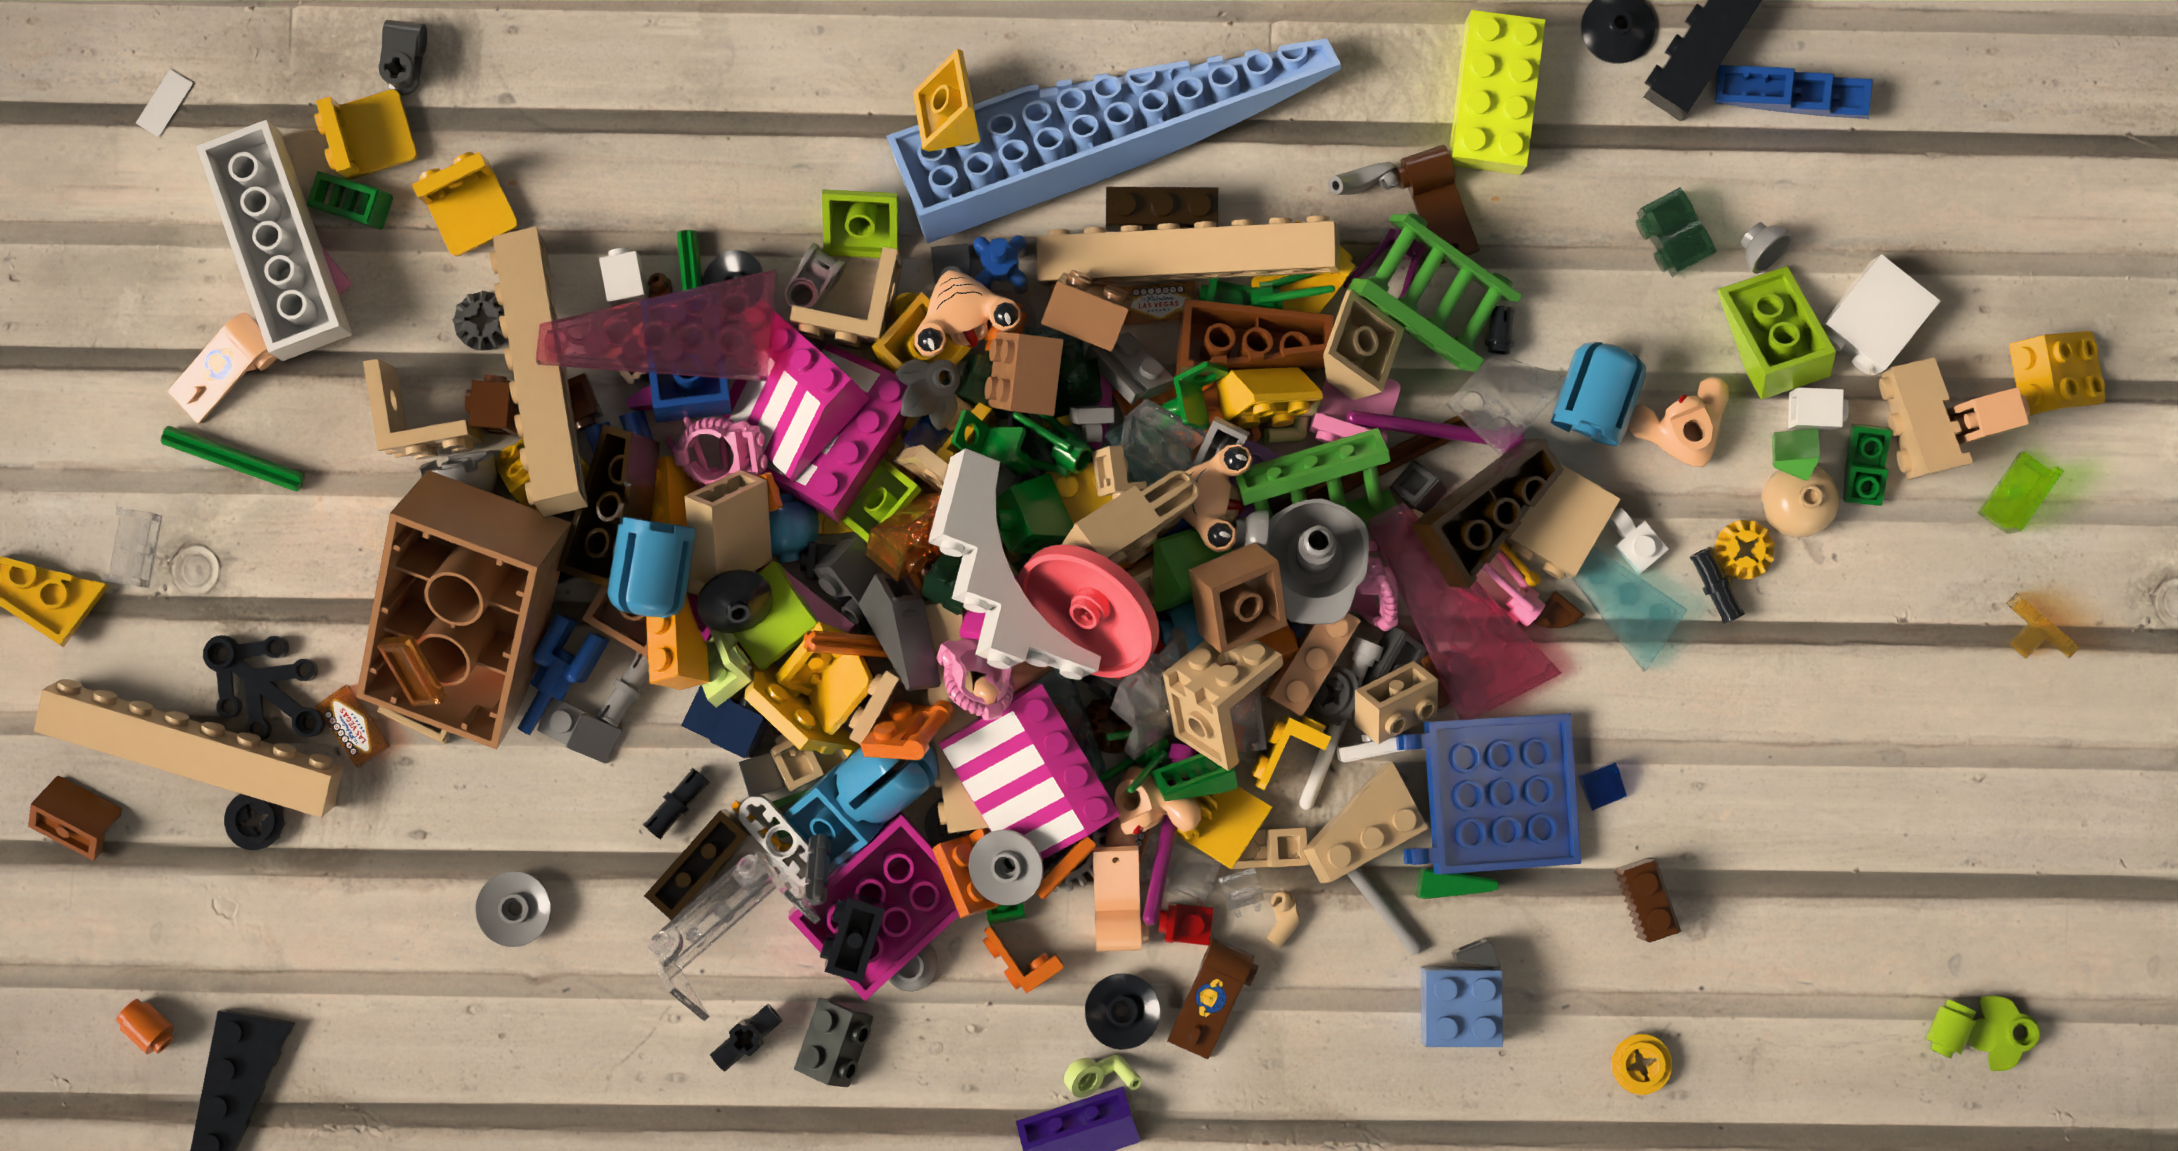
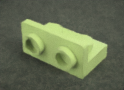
[701,628,752,708]

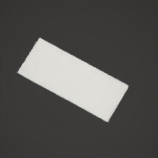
[136,69,193,137]

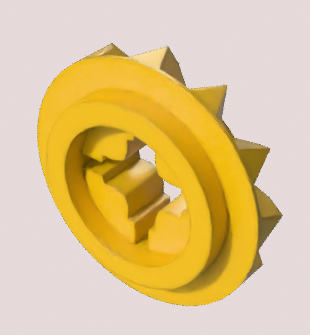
[1714,520,1775,580]
[1611,1034,1672,1095]

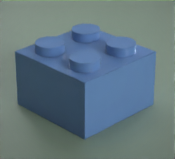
[1421,967,1503,1047]

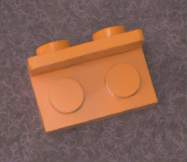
[932,828,1000,919]

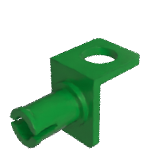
[1153,361,1229,430]
[951,410,1032,476]

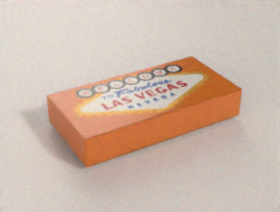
[1035,836,1096,899]

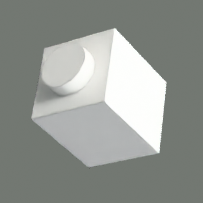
[599,247,649,307]
[1788,388,1849,431]

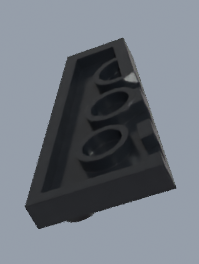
[190,1009,296,1151]

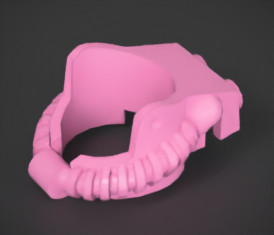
[673,417,768,486]
[1349,541,1398,631]
[936,638,1014,720]

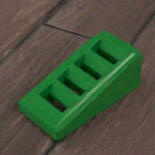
[307,171,393,230]
[1151,753,1238,802]
[1415,867,1499,899]

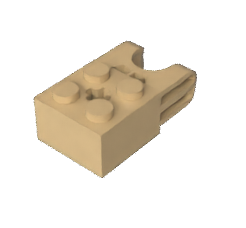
[1061,470,1199,565]

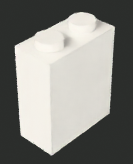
[1821,254,1940,375]

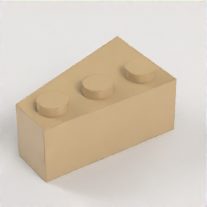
[1879,357,1973,480]
[1303,761,1428,884]

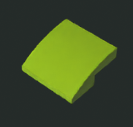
[733,561,819,671]

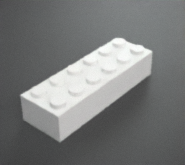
[196,120,352,361]

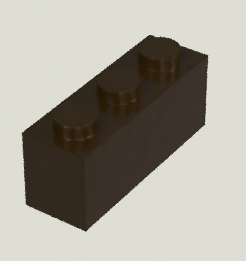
[1106,187,1219,232]
[644,809,752,921]

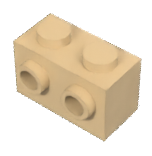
[1355,661,1438,745]

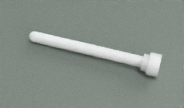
[1299,637,1384,810]

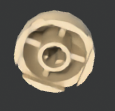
[1761,466,1840,538]

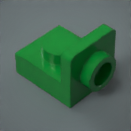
[1198,278,1253,306]

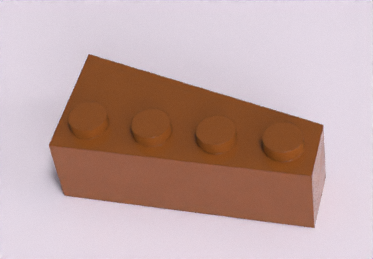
[1175,299,1334,381]

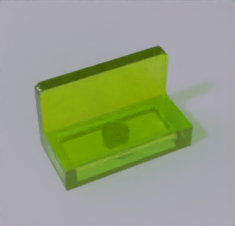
[1977,451,2064,534]

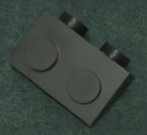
[794,998,873,1087]

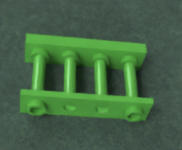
[1346,212,1522,372]
[1234,428,1401,528]

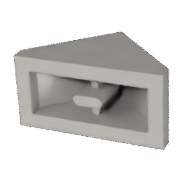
[1191,416,1250,468]

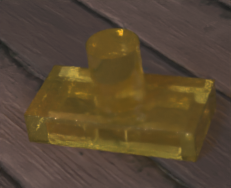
[2006,592,2080,659]

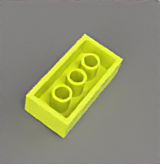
[1449,10,1546,175]

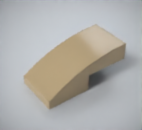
[1228,827,1308,869]

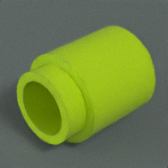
[1925,999,1976,1059]

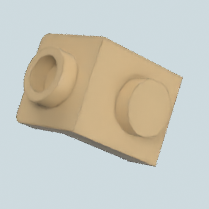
[770,735,824,792]

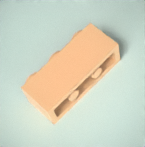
[1947,387,2030,445]
[1262,613,1361,717]

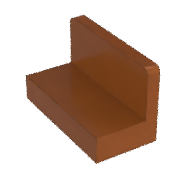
[28,776,122,861]

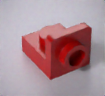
[1158,902,1213,946]

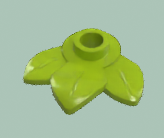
[1967,995,2040,1071]

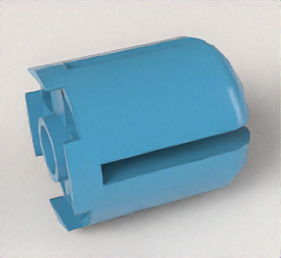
[1550,342,1646,447]
[607,516,696,618]
[834,743,938,826]

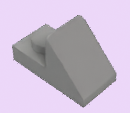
[537,698,623,763]

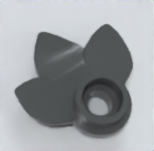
[895,359,960,431]

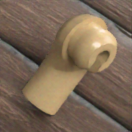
[1266,891,1300,948]

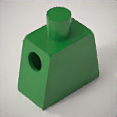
[996,473,1074,554]

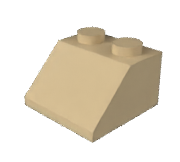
[1323,290,1405,400]

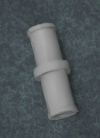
[597,652,649,727]

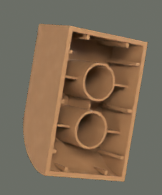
[356,470,571,750]

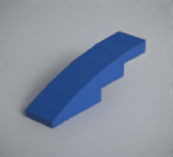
[1715,65,1873,119]

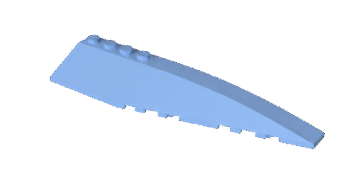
[886,38,1341,244]

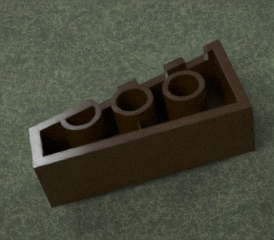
[557,424,660,587]
[1411,438,1564,588]

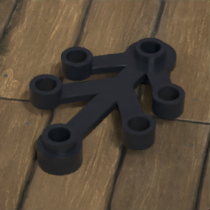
[203,635,326,740]

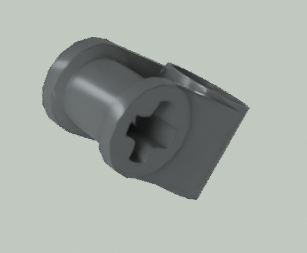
[378,20,427,95]

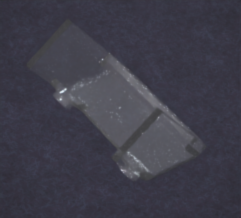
[647,852,821,1021]

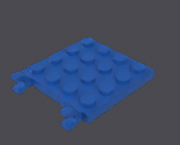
[1396,713,1581,875]

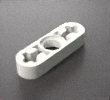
[739,795,812,887]

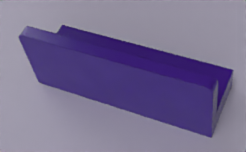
[1016,1086,1140,1151]

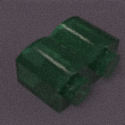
[1635,187,1716,277]

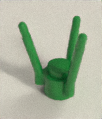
[1250,273,1335,309]
[1013,412,1092,478]
[1098,724,1169,793]

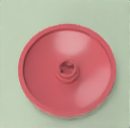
[1017,545,1159,678]

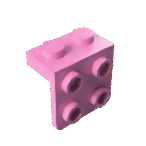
[1309,378,1401,444]

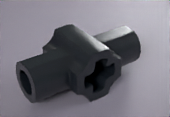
[710,1004,783,1072]

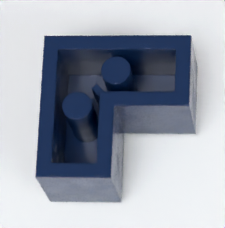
[681,685,770,758]

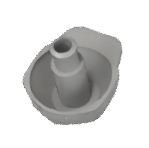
[1266,499,1369,625]

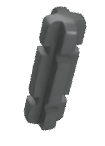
[804,834,831,906]

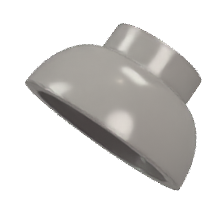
[1741,222,1793,274]
[1232,510,1269,550]
[889,944,938,992]

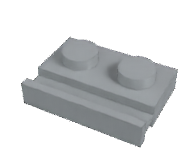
[1085,331,1174,405]

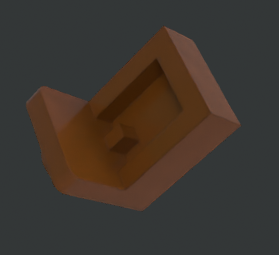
[568,373,604,432]

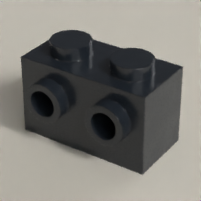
[820,891,885,983]

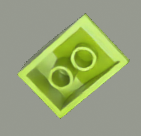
[1718,266,1836,400]

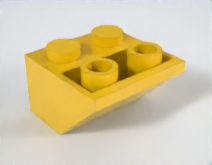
[1216,367,1323,429]

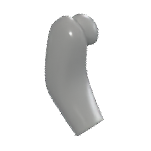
[1328,162,1400,195]

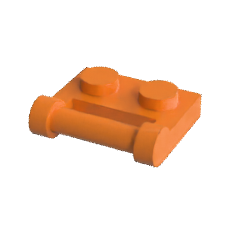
[861,700,955,760]

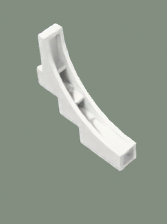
[928,448,1101,680]

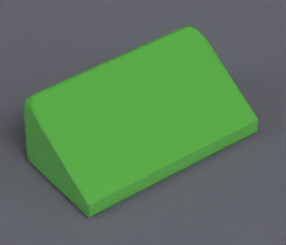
[1772,429,1820,481]

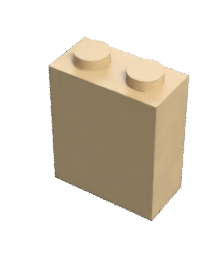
[1505,463,1621,580]
[685,470,772,584]

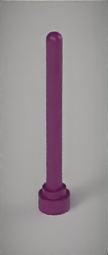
[1346,410,1524,455]
[1143,744,1200,925]

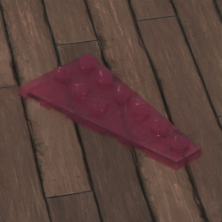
[536,269,777,381]
[1367,502,1562,720]

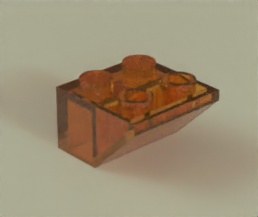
[865,493,944,582]

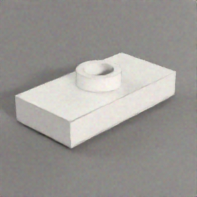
[1336,732,1413,763]

